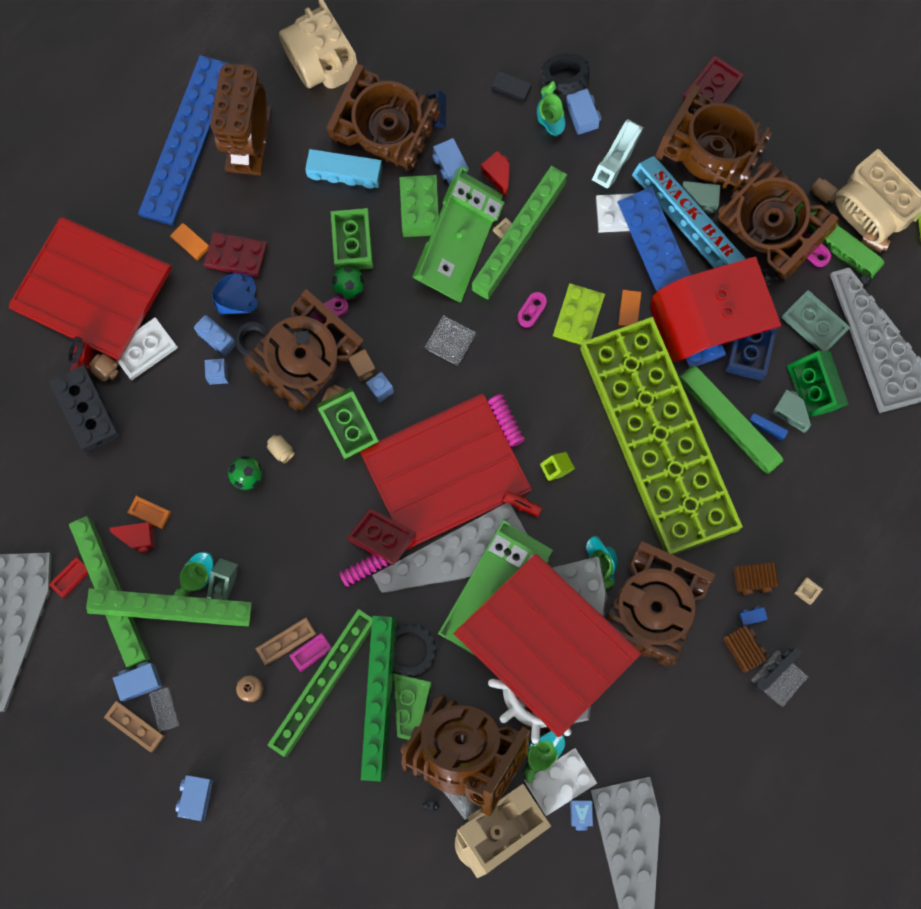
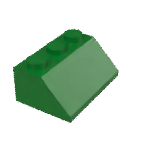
[787,351,848,418]

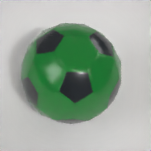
[331,266,364,300]
[228,456,263,490]

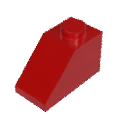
[481,151,510,197]
[110,522,155,553]

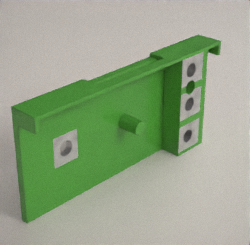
[413,166,504,302]
[438,520,553,655]

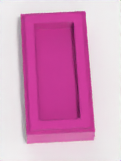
[289,633,332,672]

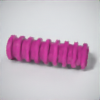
[488,394,525,446]
[339,554,388,587]

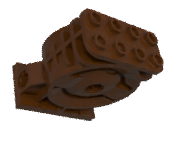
[210,63,272,175]
[326,63,441,172]
[655,84,773,193]
[718,161,839,281]
[244,289,364,411]
[606,541,715,667]
[401,694,530,816]

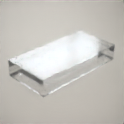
[149,687,180,732]

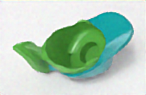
[537,81,565,136]
[586,536,618,590]
[173,552,214,597]
[523,731,565,783]

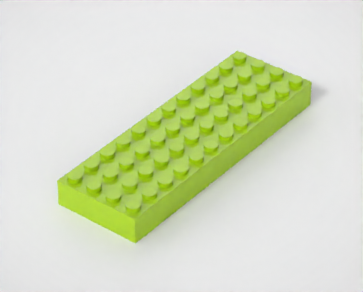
[580,317,742,555]

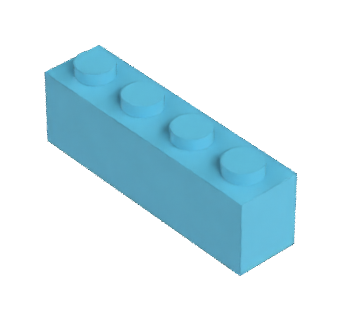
[305,149,382,189]

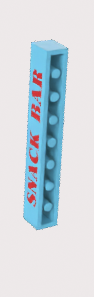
[632,156,745,268]

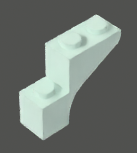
[592,119,644,188]

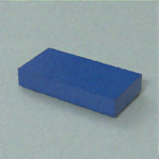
[749,413,788,441]

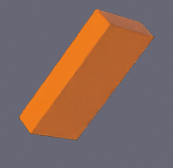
[170,223,209,261]
[618,290,641,328]
[127,496,171,530]

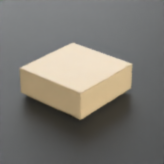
[493,218,512,239]
[794,577,823,605]

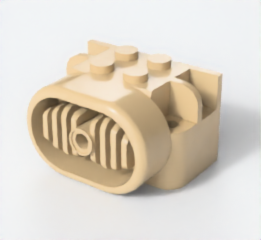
[279,0,357,89]
[835,149,921,243]
[455,784,551,878]

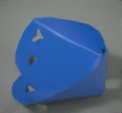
[212,273,258,314]

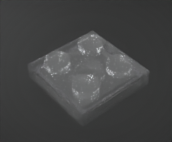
[425,315,476,366]

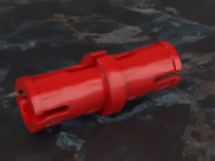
[502,490,542,517]

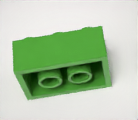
[400,175,439,237]
[331,208,373,271]
[317,387,379,459]

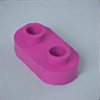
[798,234,831,267]
[518,292,547,327]
[313,296,349,325]

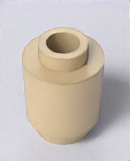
[267,435,295,463]

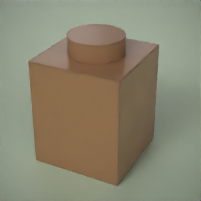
[349,349,377,382]

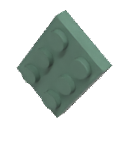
[781,290,850,351]

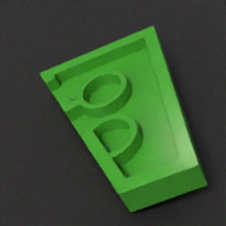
[393,673,432,740]

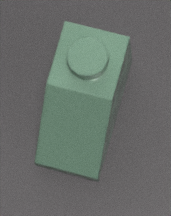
[682,181,720,214]
[772,390,811,433]
[207,558,238,600]

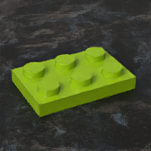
[553,283,605,345]

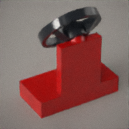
[68,337,96,371]

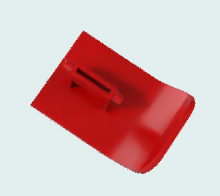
[650,256,781,362]

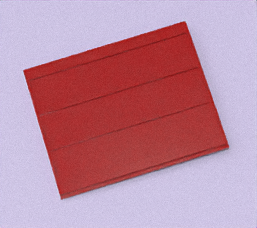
[9,217,172,361]
[359,393,532,550]
[454,553,642,738]

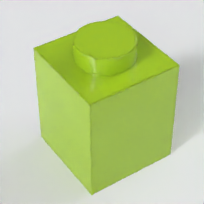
[540,452,575,481]

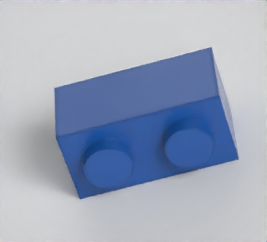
[738,606,767,626]

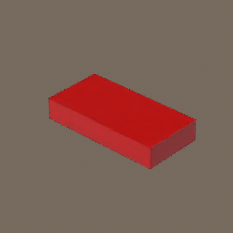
[48,556,89,598]

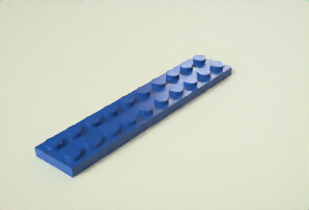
[138,55,230,226]
[617,187,726,368]

